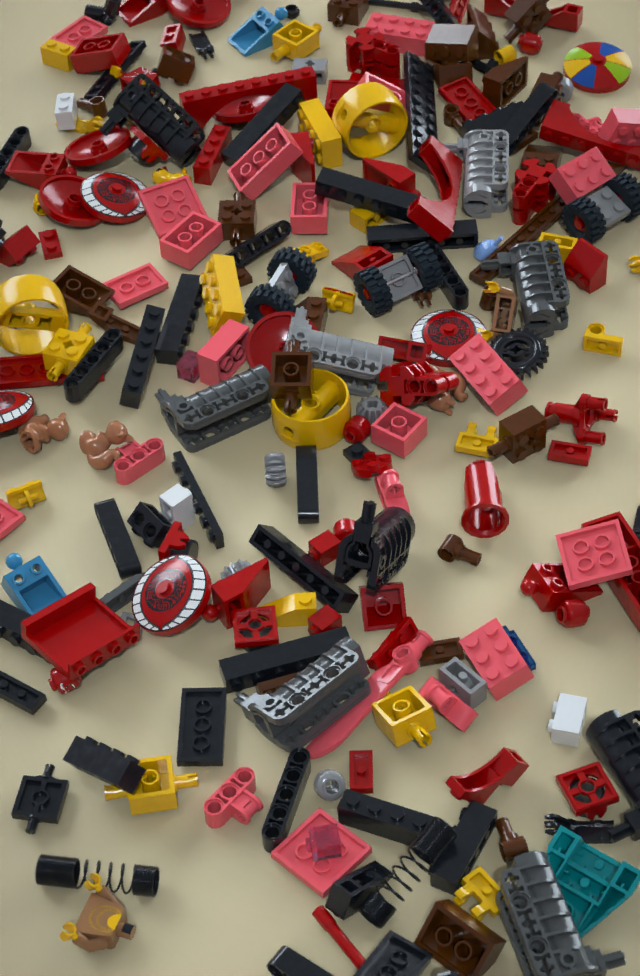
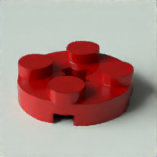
[351,451,393,478]

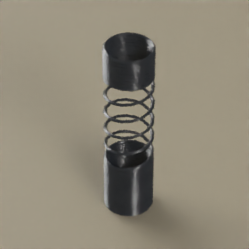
[358,816,458,929]
[35,854,159,898]

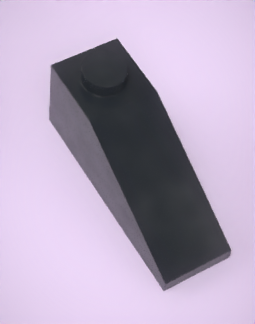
[325,860,394,920]

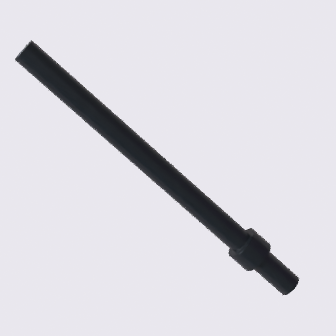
[369,0,428,12]

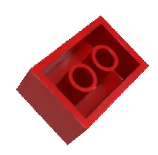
[69,33,131,74]

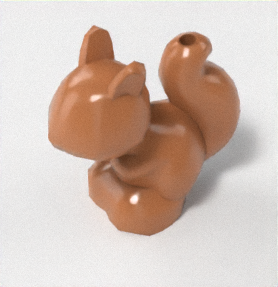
[428,366,468,416]
[18,413,69,454]
[79,420,134,470]

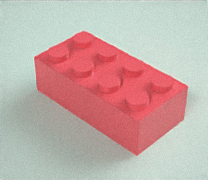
[365,12,436,57]
[227,122,303,200]
[448,333,528,416]

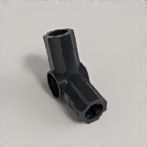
[84,0,122,26]

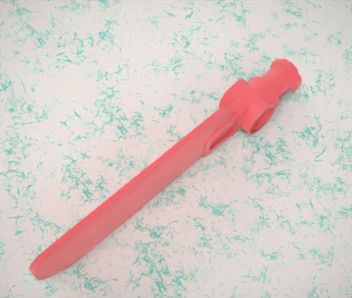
[305,630,434,760]

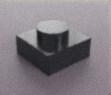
[343,441,371,462]

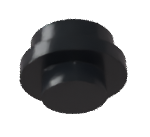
[285,4,300,19]

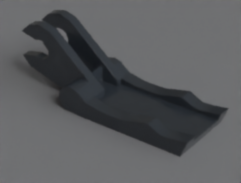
[189,30,214,60]
[544,814,614,844]

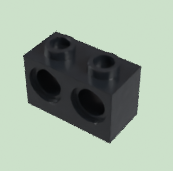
[127,501,172,548]

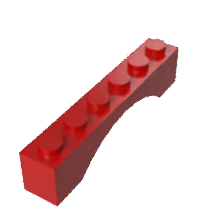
[484,0,583,32]

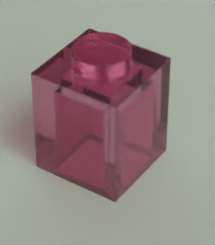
[176,350,200,384]
[305,823,342,861]

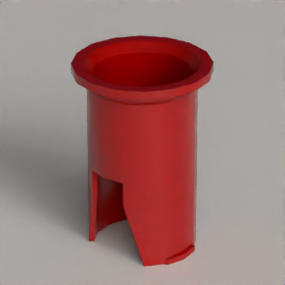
[461,460,509,538]

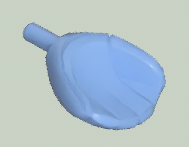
[474,236,503,261]

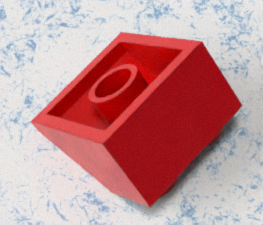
[0,225,41,267]
[564,237,608,294]
[358,581,407,631]

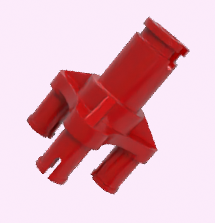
[545,393,618,445]

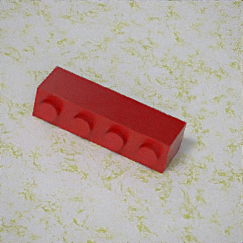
[193,124,232,186]

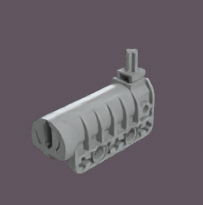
[442,130,509,219]
[284,306,394,397]

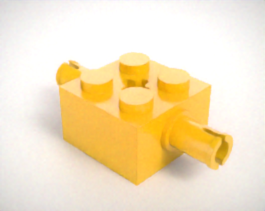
[270,19,322,62]
[42,322,95,382]
[371,685,437,748]
[104,755,199,815]

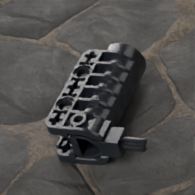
[99,74,205,168]
[334,500,415,593]
[586,709,640,843]

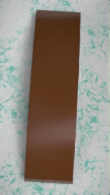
[88,302,161,345]

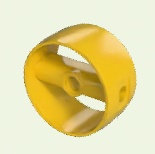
[332,82,408,159]
[0,274,69,356]
[271,368,351,450]

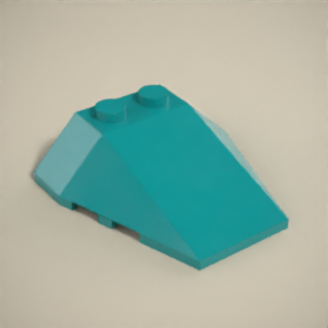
[546,825,640,939]

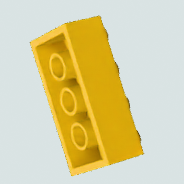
[297,98,343,169]
[199,254,245,336]

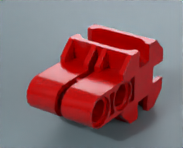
[345,27,400,79]
[512,158,557,225]
[379,361,459,407]

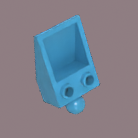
[227,6,288,57]
[1,553,67,615]

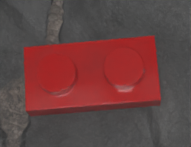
[38,229,63,260]
[548,440,592,466]
[349,750,373,794]

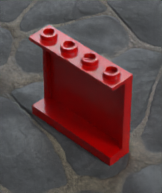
[21,583,140,681]

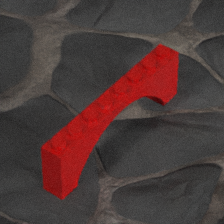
[179,66,318,135]
[539,99,640,170]
[407,135,463,243]

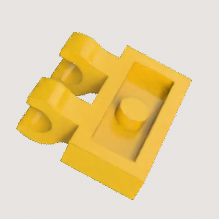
[455,422,499,459]
[452,866,505,921]

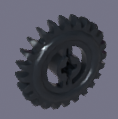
[489,328,549,381]

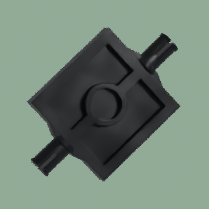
[11,764,69,835]

